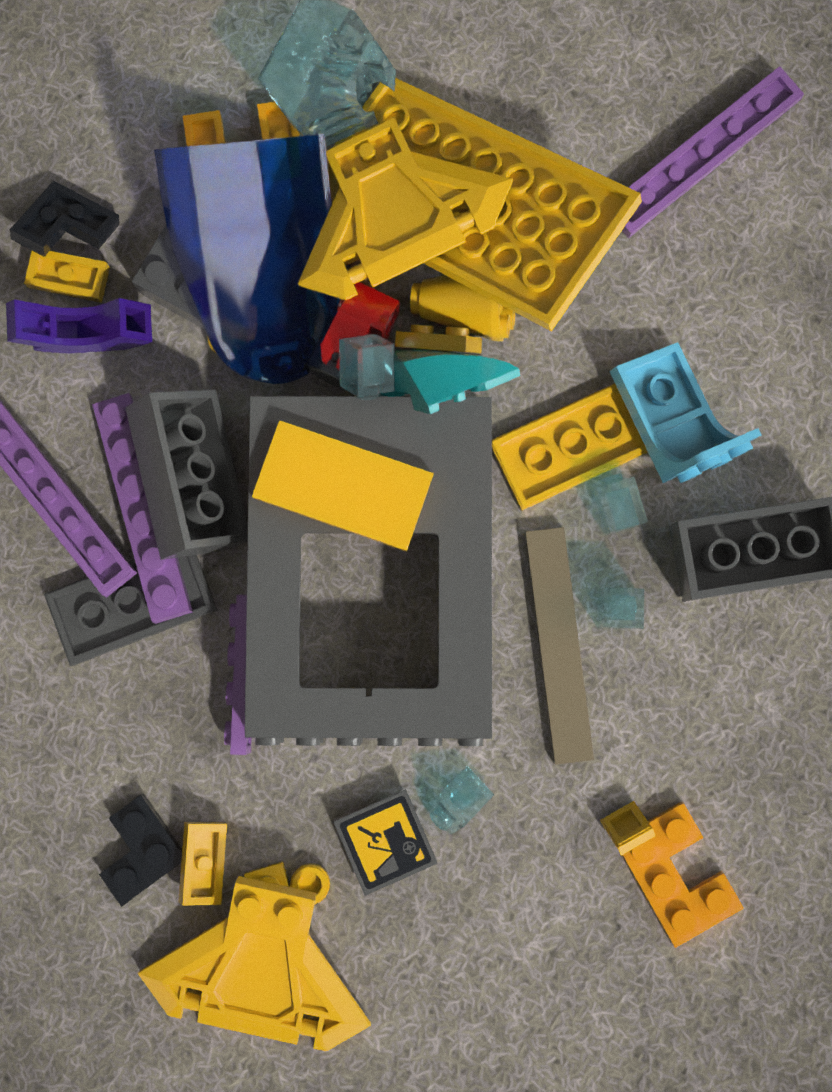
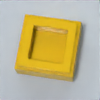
[600,801,656,856]

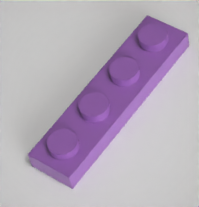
[224,595,252,755]

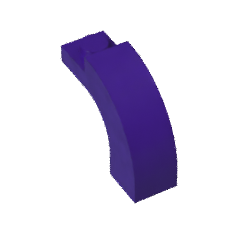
[6,298,152,354]

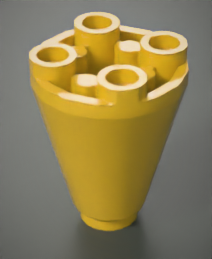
[410,275,515,341]

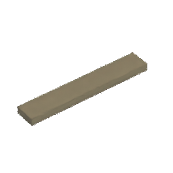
[525,527,594,765]

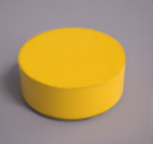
[290,863,330,904]

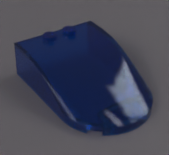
[154,134,340,384]

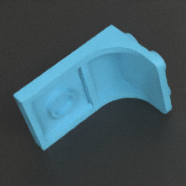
[610,342,762,483]

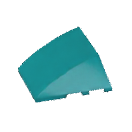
[368,349,521,414]

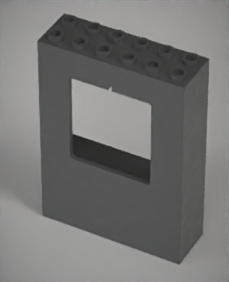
[245,396,492,746]

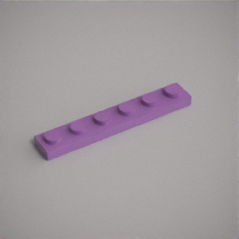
[622,66,804,239]
[92,393,193,624]
[0,400,137,598]

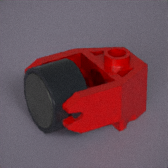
[305,282,400,393]

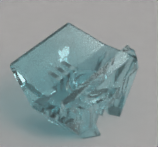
[258,0,396,151]

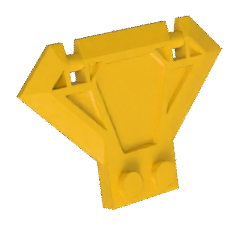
[298,117,513,300]
[137,876,371,1051]

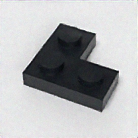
[10,180,119,257]
[99,794,182,907]

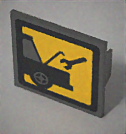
[333,789,438,896]

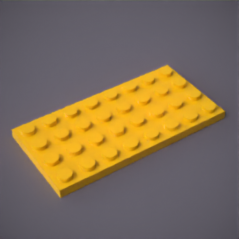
[300,73,642,332]

